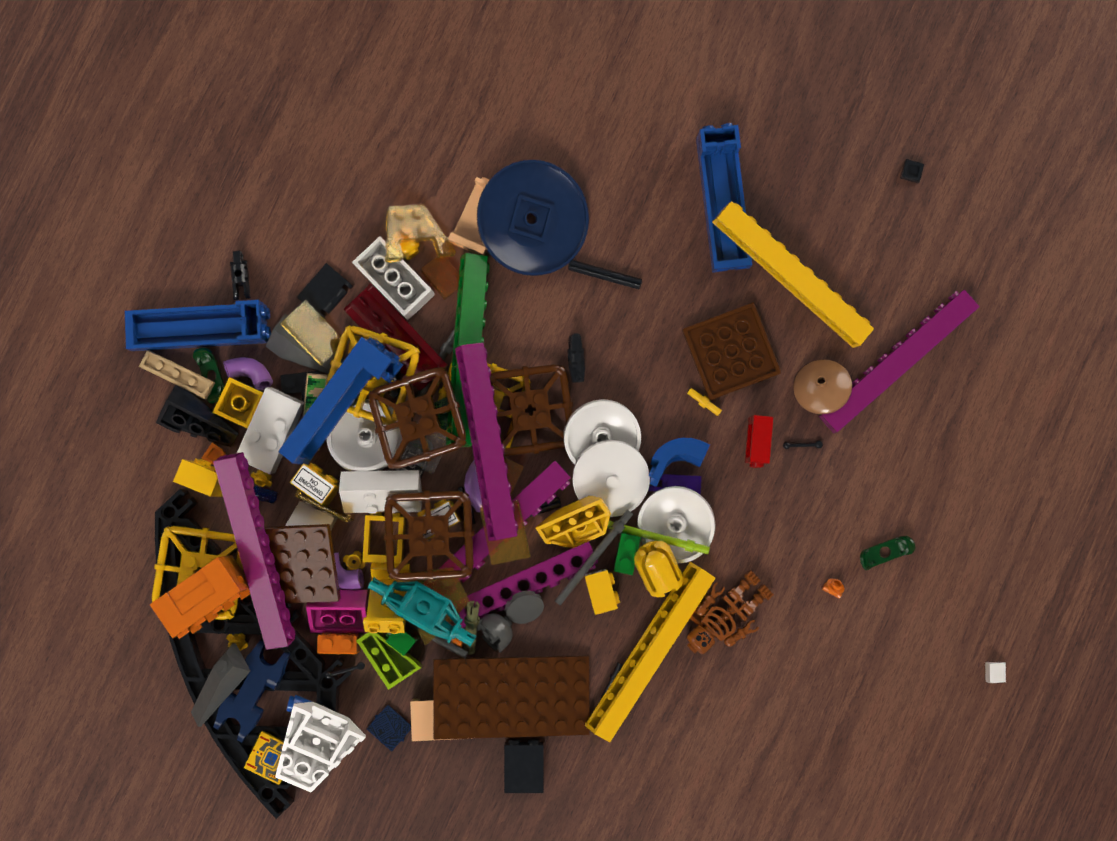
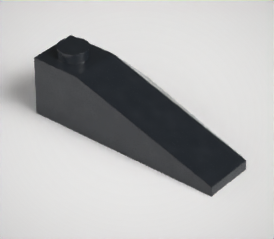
[156,385,239,447]

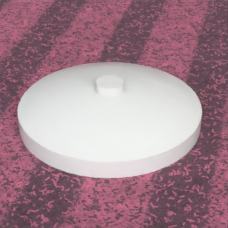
[327,399,403,471]
[564,399,641,465]
[572,440,650,517]
[637,486,716,563]

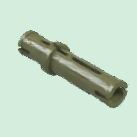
[463,601,480,655]

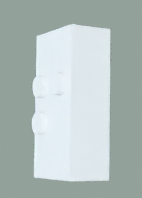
[352,236,435,320]
[237,387,304,474]
[339,470,422,514]

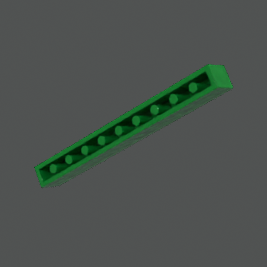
[446,253,490,447]

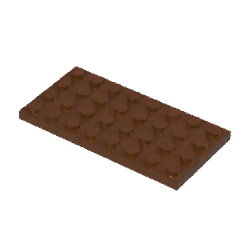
[433,656,590,740]

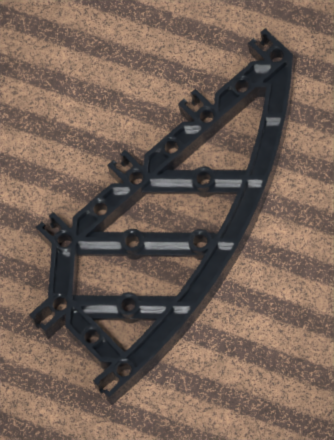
[155,488,354,819]

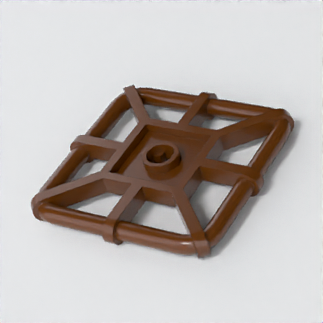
[490,364,573,456]
[368,367,467,470]
[383,490,474,582]

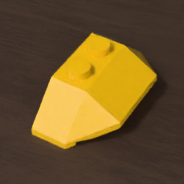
[536,496,611,548]

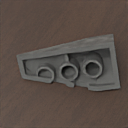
[266,314,345,374]
[191,643,250,727]

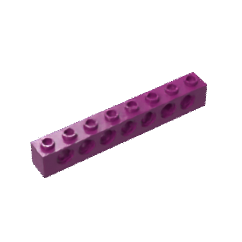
[452,541,598,628]

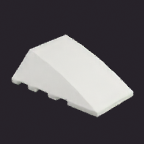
[275,702,366,792]

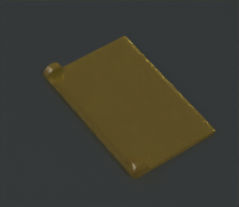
[280,300,341,366]
[295,489,354,523]
[480,500,531,565]

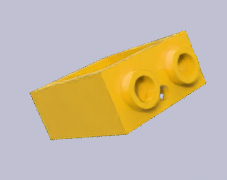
[362,512,406,564]

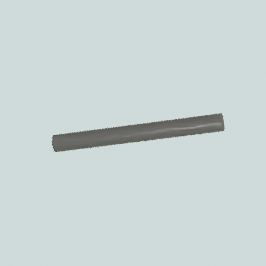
[406,620,468,659]

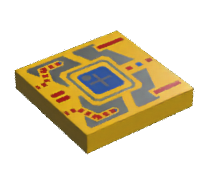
[244,731,284,785]

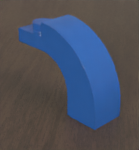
[649,438,710,487]

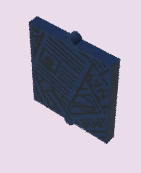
[367,705,411,752]

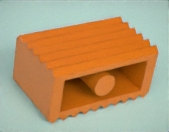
[317,633,360,654]

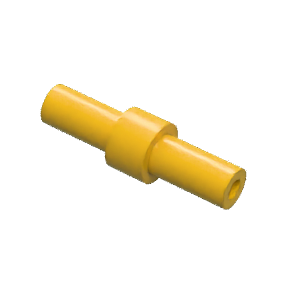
[687,388,722,416]

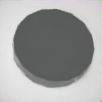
[505,591,544,624]

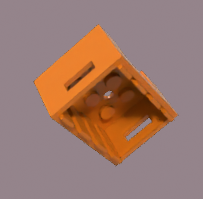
[149,555,250,639]

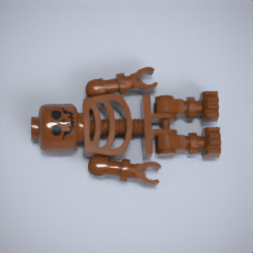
[687,570,774,654]

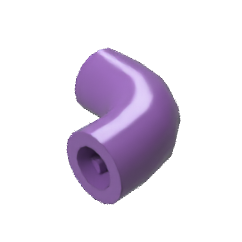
[223,357,273,390]
[464,460,483,512]
[334,552,364,590]

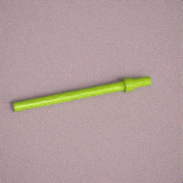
[607,521,710,554]

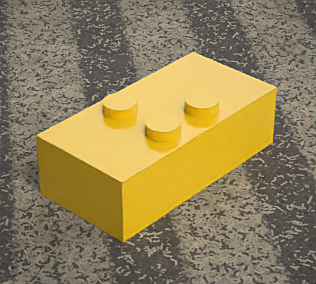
[173,458,223,497]

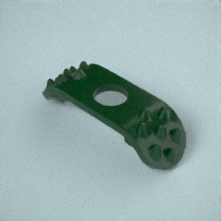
[193,348,225,404]
[860,536,916,570]

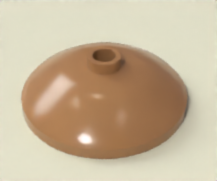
[793,360,852,414]

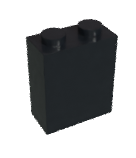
[504,739,544,793]

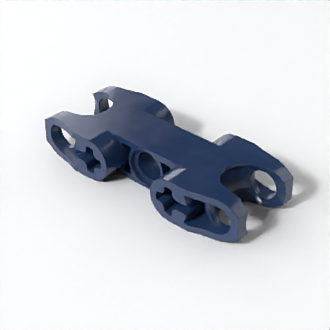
[213,639,290,743]

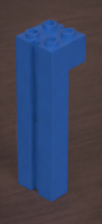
[696,123,752,273]
[125,300,271,351]
[278,337,404,465]

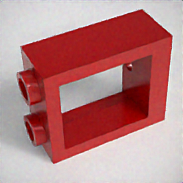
[745,415,774,468]

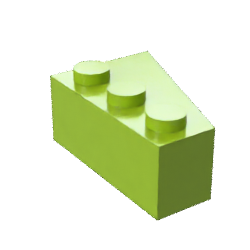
[356,632,423,690]

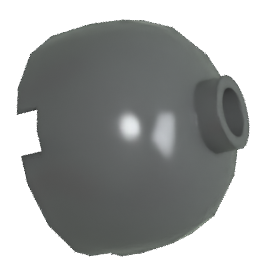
[477,613,513,653]

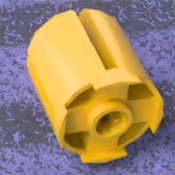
[634,540,684,597]

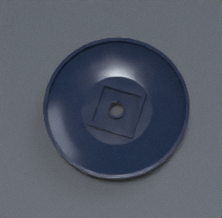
[477,160,589,276]

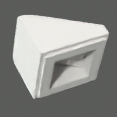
[985,662,1006,683]

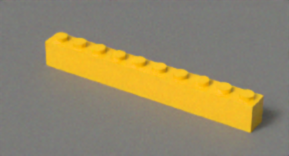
[712,201,874,348]
[585,561,715,742]

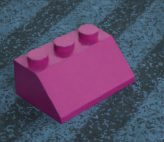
[306,589,369,633]

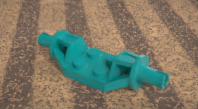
[368,577,476,647]

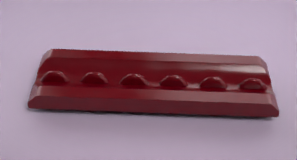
[344,283,448,391]

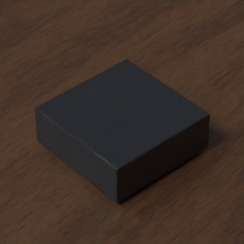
[900,159,924,183]

